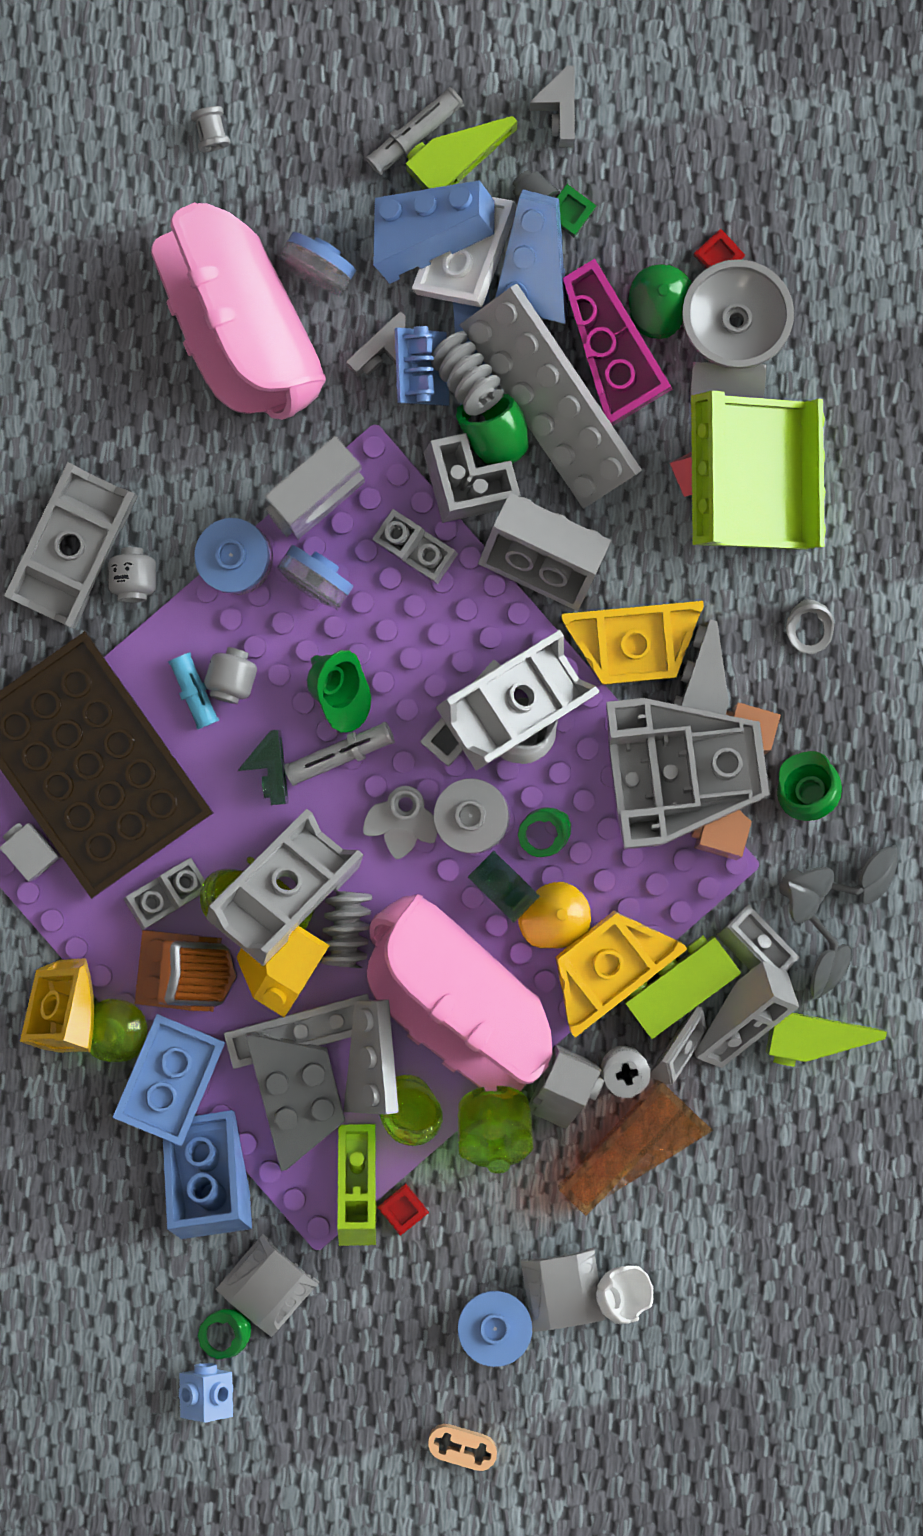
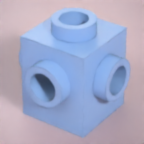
[179,1363,233,1422]

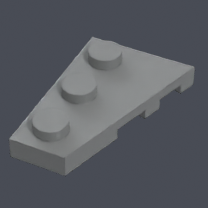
[343,1000,398,1114]

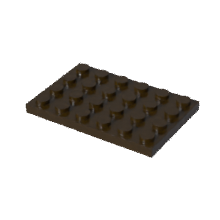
[0,631,214,899]

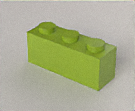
[623,935,741,1039]

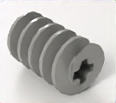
[431,331,504,416]
[320,891,372,968]
[600,1046,650,1098]

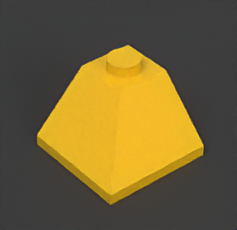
[236,926,330,1018]

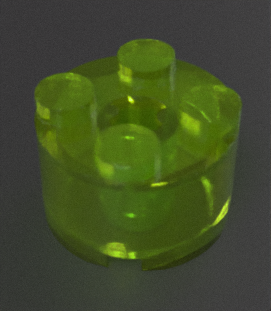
[457,1086,533,1174]

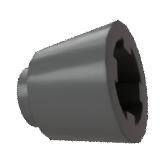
[513,170,560,201]

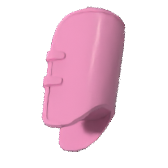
[151,203,326,420]
[366,894,552,1102]

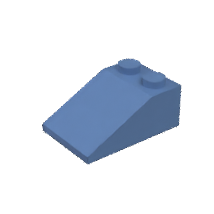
[163,1110,252,1239]

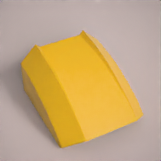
[20,958,94,1053]

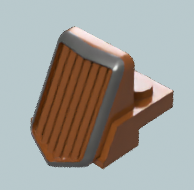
[134,930,237,1012]

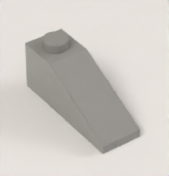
[695,961,799,1068]

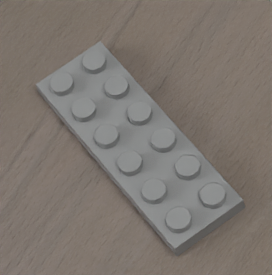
[459,284,642,509]

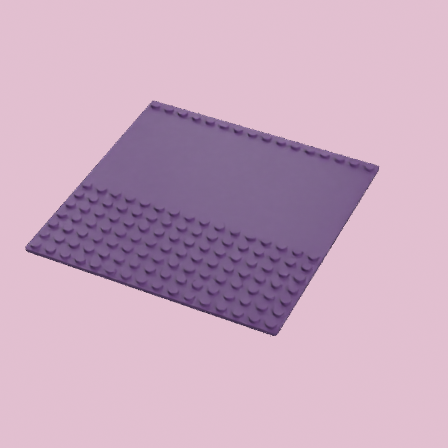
[0,425,759,1250]

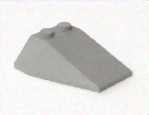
[606,698,770,849]

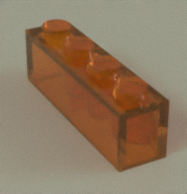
[558,1081,713,1216]

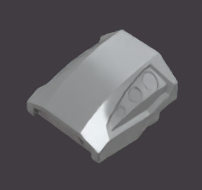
[216,1234,319,1337]
[521,1248,605,1332]

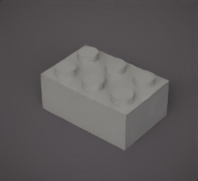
[478,493,612,611]

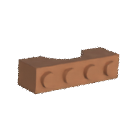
[691,702,781,860]

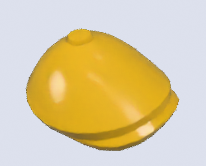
[518,882,591,948]

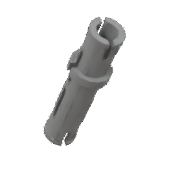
[365,87,464,176]
[284,722,395,786]

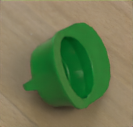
[307,650,371,732]

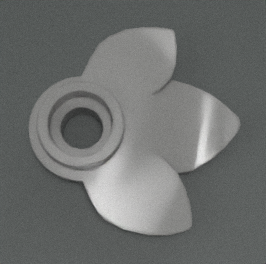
[363,786,437,859]

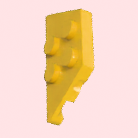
[561,601,704,685]
[555,911,687,1037]

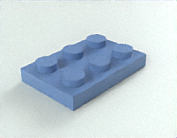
[113,1014,225,1146]

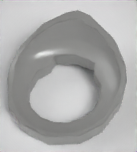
[785,599,834,654]

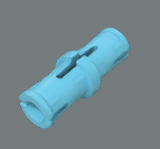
[168,652,219,730]

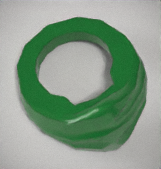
[518,807,571,858]
[198,1309,252,1359]

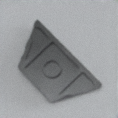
[246,1032,345,1171]

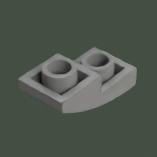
[372,509,458,584]
[123,857,210,930]

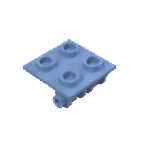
[395,326,449,406]

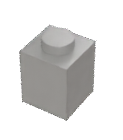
[0,823,61,881]

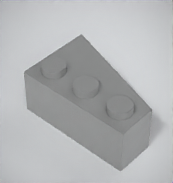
[526,1045,604,1129]

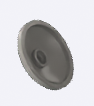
[682,260,794,369]

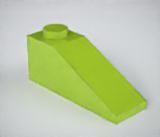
[406,116,518,190]
[766,1012,887,1067]
[337,1124,376,1246]

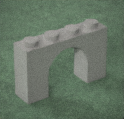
[265,436,365,540]

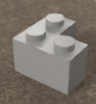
[424,433,521,523]

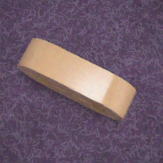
[428,1424,497,1471]

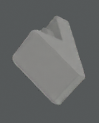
[529,66,575,147]
[346,311,406,377]

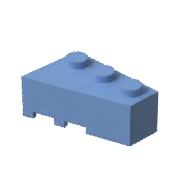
[373,180,495,284]
[495,190,568,324]

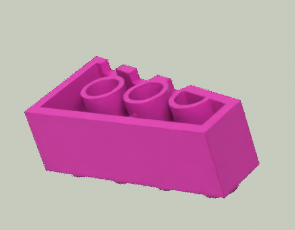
[563,258,673,426]

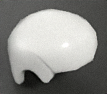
[596,1266,653,1324]

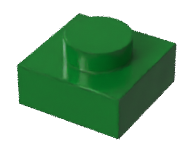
[557,184,597,238]

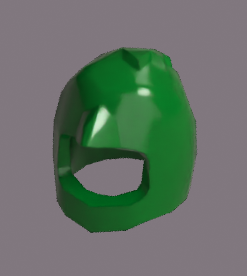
[456,394,529,465]

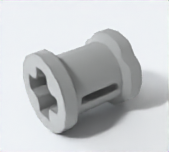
[190,106,231,152]

